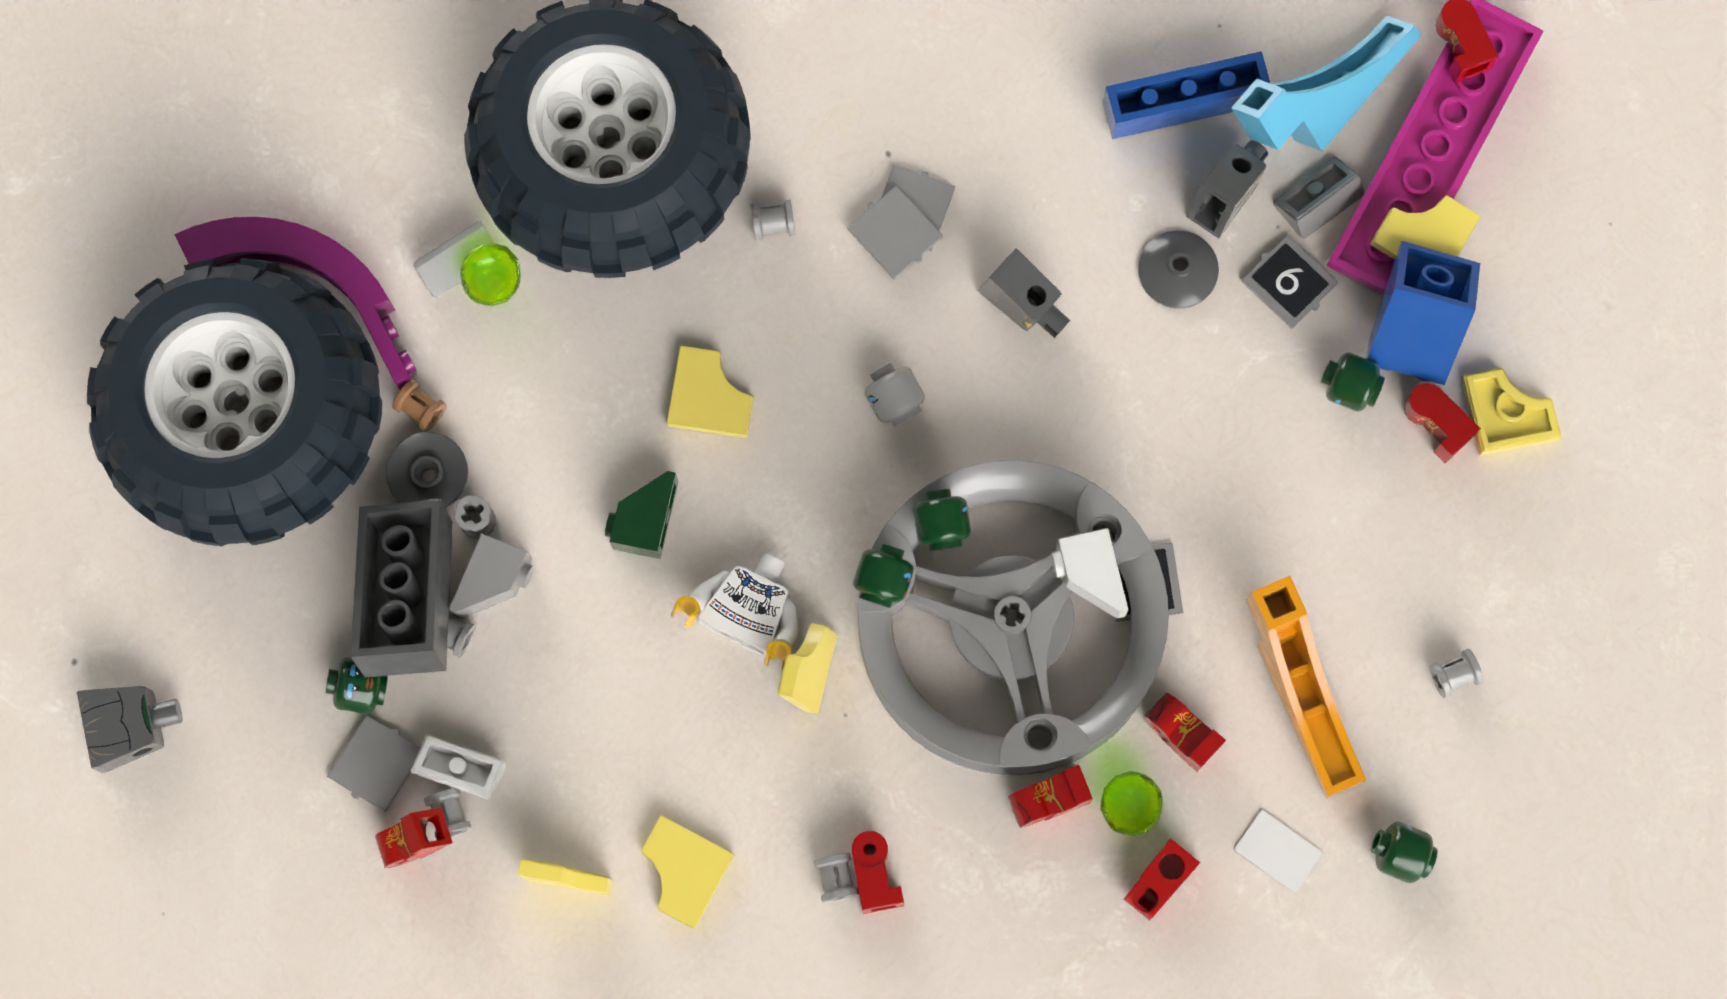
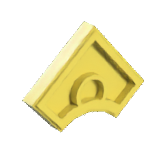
[1370,195,1481,259]
[667,346,754,438]
[1461,367,1562,456]
[777,623,837,714]
[641,815,735,929]
[518,858,612,896]

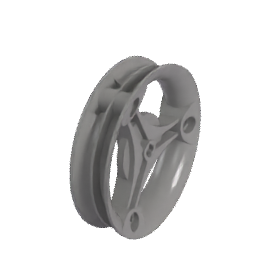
[858,460,1169,775]

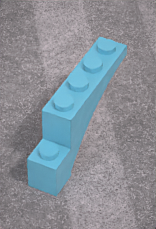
[1231,16,1421,151]

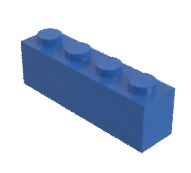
[1103,51,1270,139]

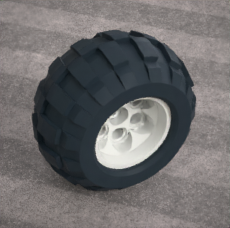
[464,0,751,278]
[87,258,382,547]

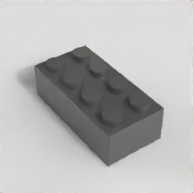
[351,500,453,677]

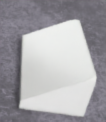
[411,733,506,800]

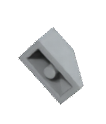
[449,534,534,619]

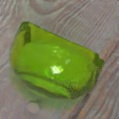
[460,242,521,307]
[1100,771,1164,836]

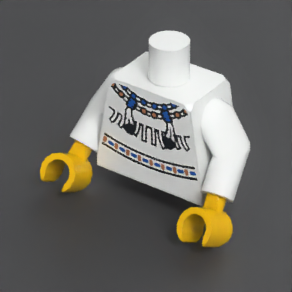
[671,553,799,671]

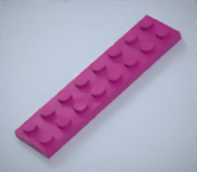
[1326,0,1544,295]

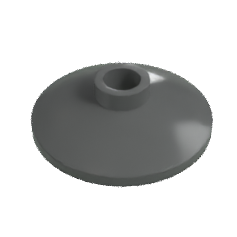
[1138,230,1219,309]
[386,432,468,508]

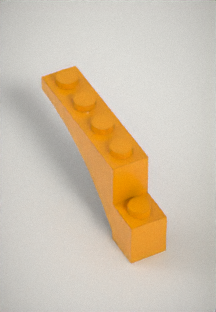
[1246,576,1367,798]

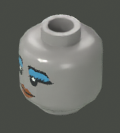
[864,363,925,426]

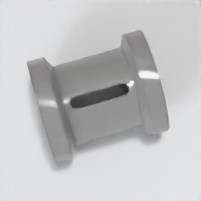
[751,200,796,240]
[454,495,496,539]
[447,617,476,658]
[1429,649,1484,698]
[424,788,472,839]
[813,853,859,903]

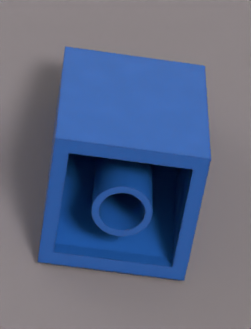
[1366,241,1480,385]

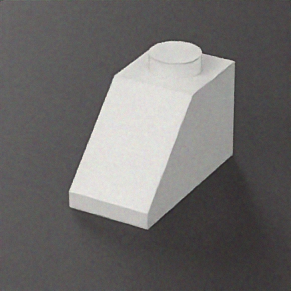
[1051,528,1128,618]

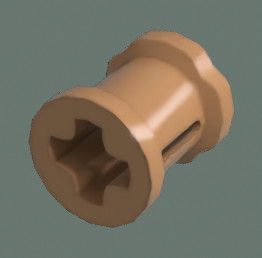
[392,379,447,432]

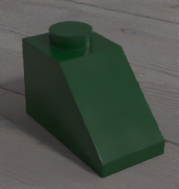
[605,471,679,559]

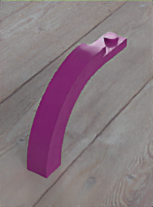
[174,217,417,390]

